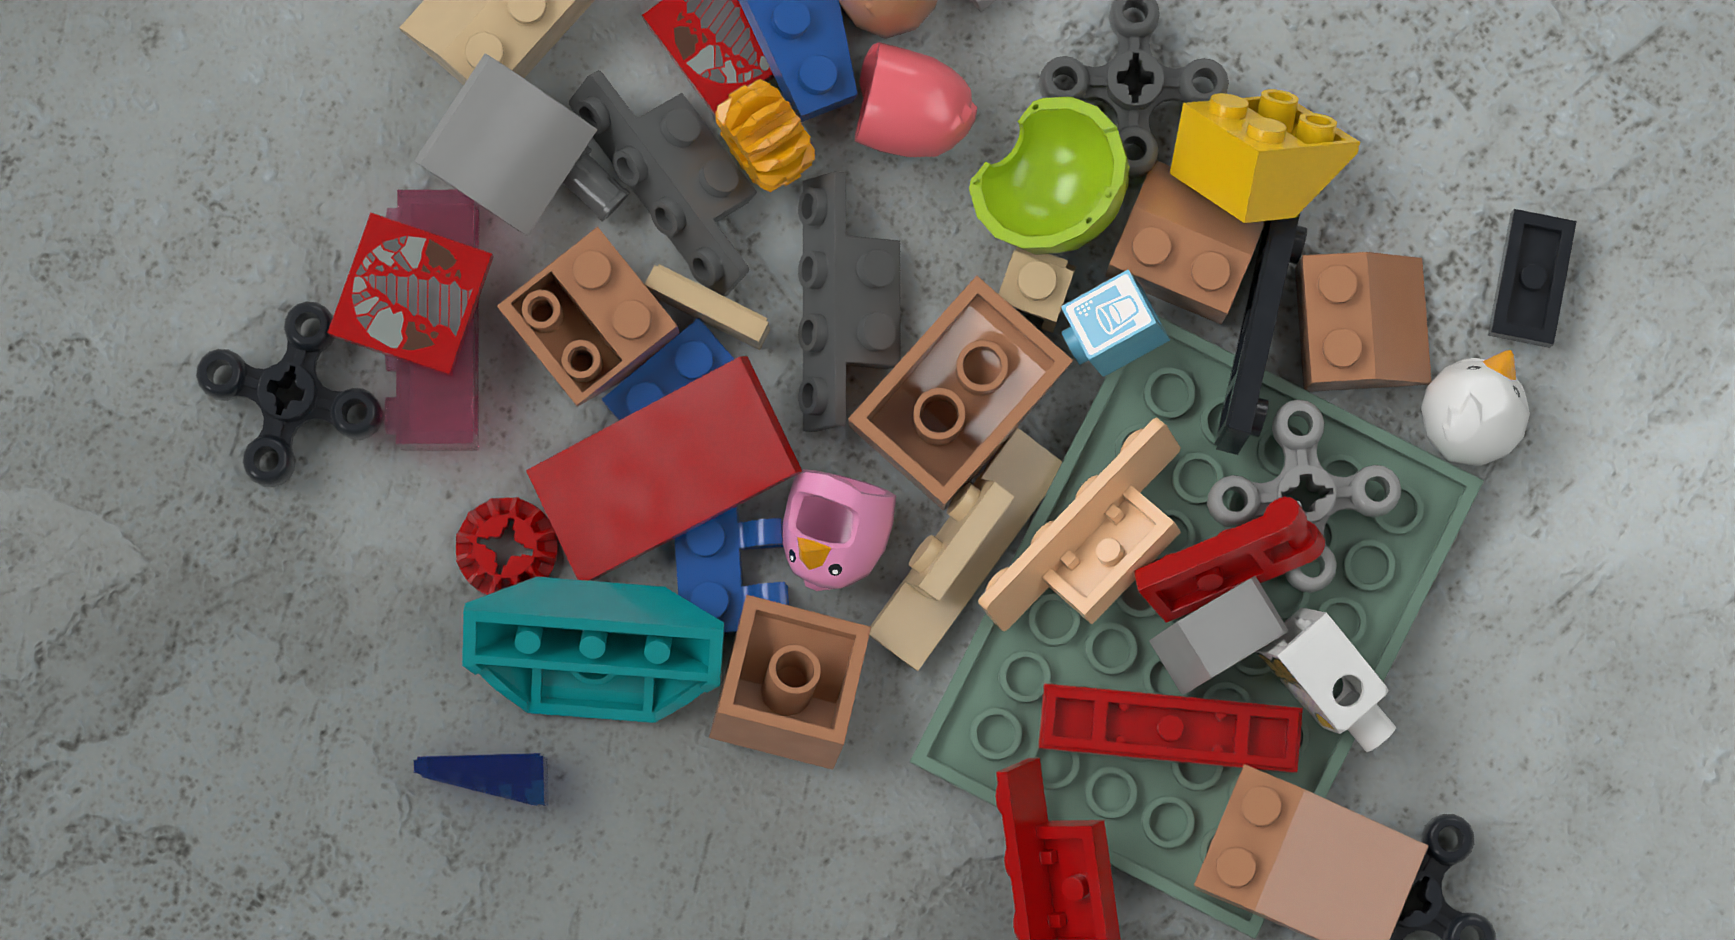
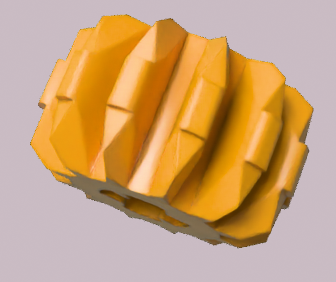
[715,79,815,192]

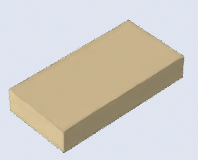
[644,264,770,350]

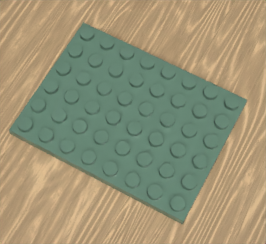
[909,315,1484,939]

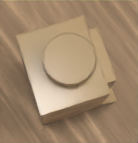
[999,247,1076,333]

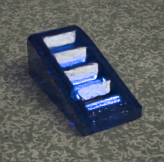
[414,753,549,807]

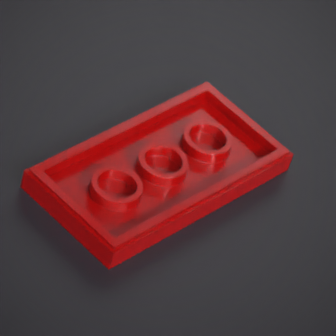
[526,356,803,581]

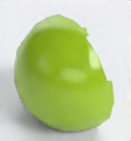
[969,97,1130,255]

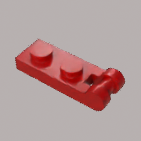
[1134,497,1325,623]

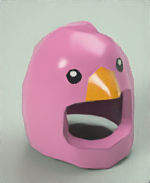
[783,469,896,591]

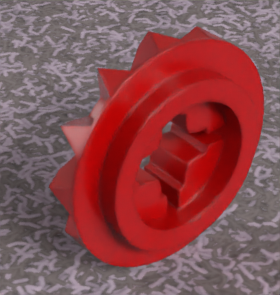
[456,497,558,595]

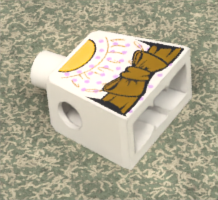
[1256,607,1396,752]

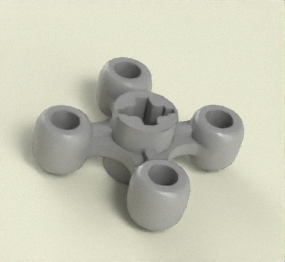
[1207,399,1401,593]

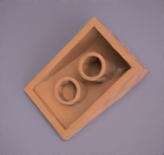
[848,275,1073,511]
[1194,764,1429,940]

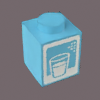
[1061,269,1170,377]

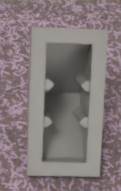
[1149,576,1289,696]

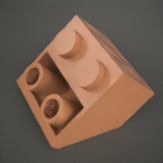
[497,227,680,407]

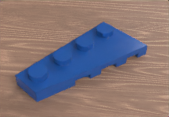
[738,0,858,122]

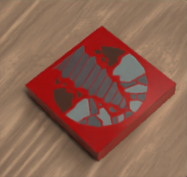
[642,0,775,117]
[328,212,494,377]

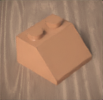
[1105,161,1265,325]
[1295,252,1432,392]
[709,595,871,770]

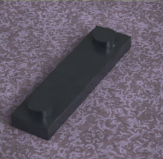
[1214,213,1307,455]

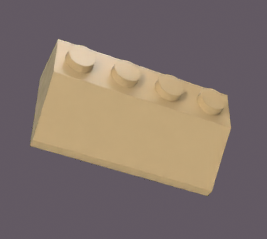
[399,0,595,85]

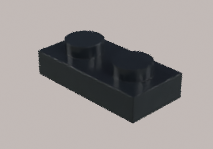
[1488,209,1577,348]

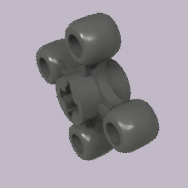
[1038,0,1229,179]

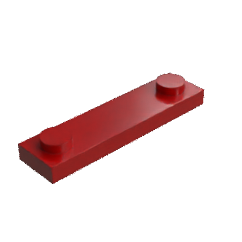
[1038,683,1303,773]

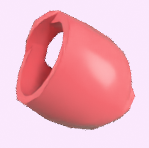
[855,42,977,157]

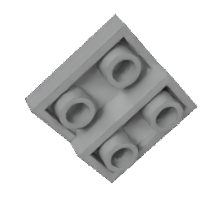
[414,54,597,236]

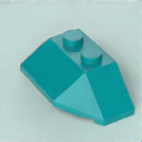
[462,577,724,723]

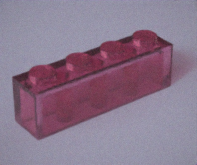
[385,189,480,451]

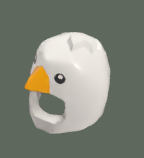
[1421,350,1530,466]

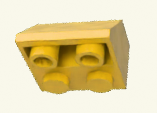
[1170,89,1360,223]

